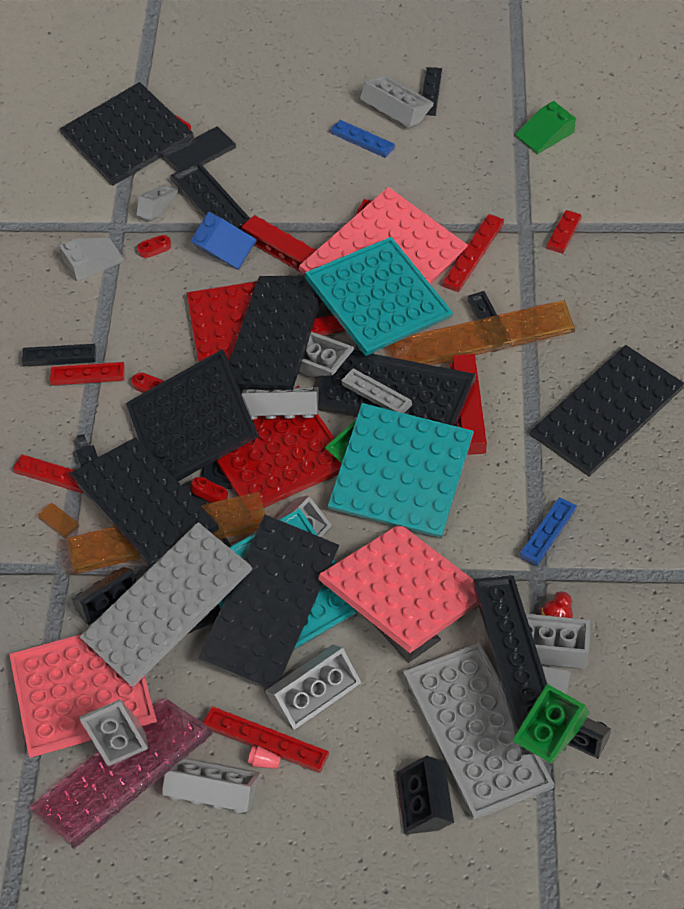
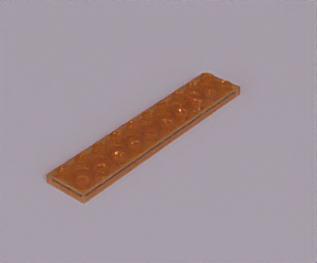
[389,300,575,365]
[66,492,266,575]

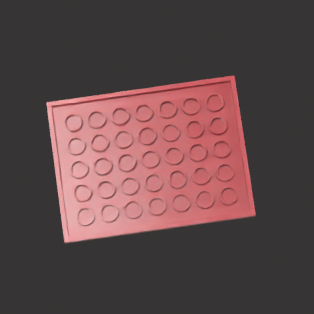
[299,187,468,285]

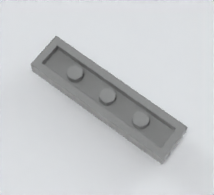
[341,368,412,413]

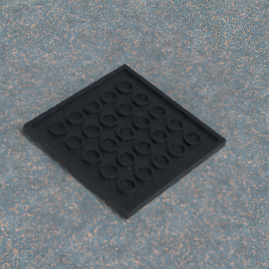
[60,82,194,186]
[126,349,260,481]

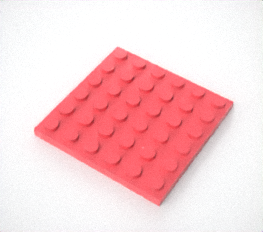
[318,526,478,653]
[9,634,157,758]

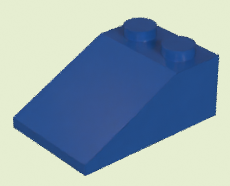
[191,212,257,270]

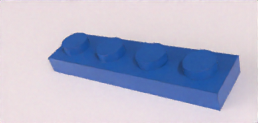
[331,120,394,158]
[520,497,577,566]

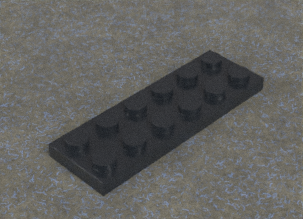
[170,161,250,230]

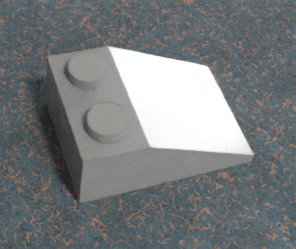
[59,238,124,281]
[299,332,354,376]
[80,699,148,766]

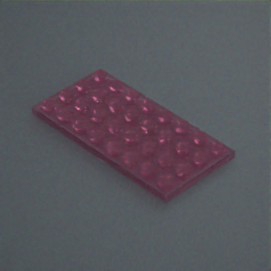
[30,698,213,849]

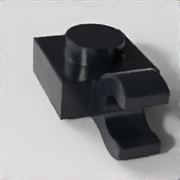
[75,434,98,466]

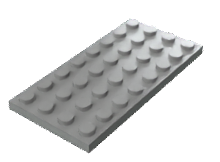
[80,522,252,688]
[403,643,554,820]

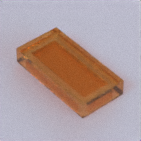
[37,502,79,539]

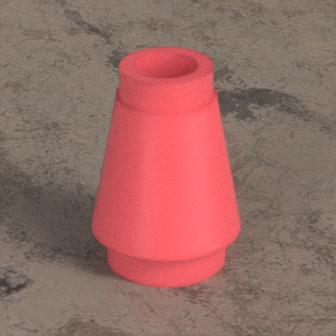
[248,746,281,769]

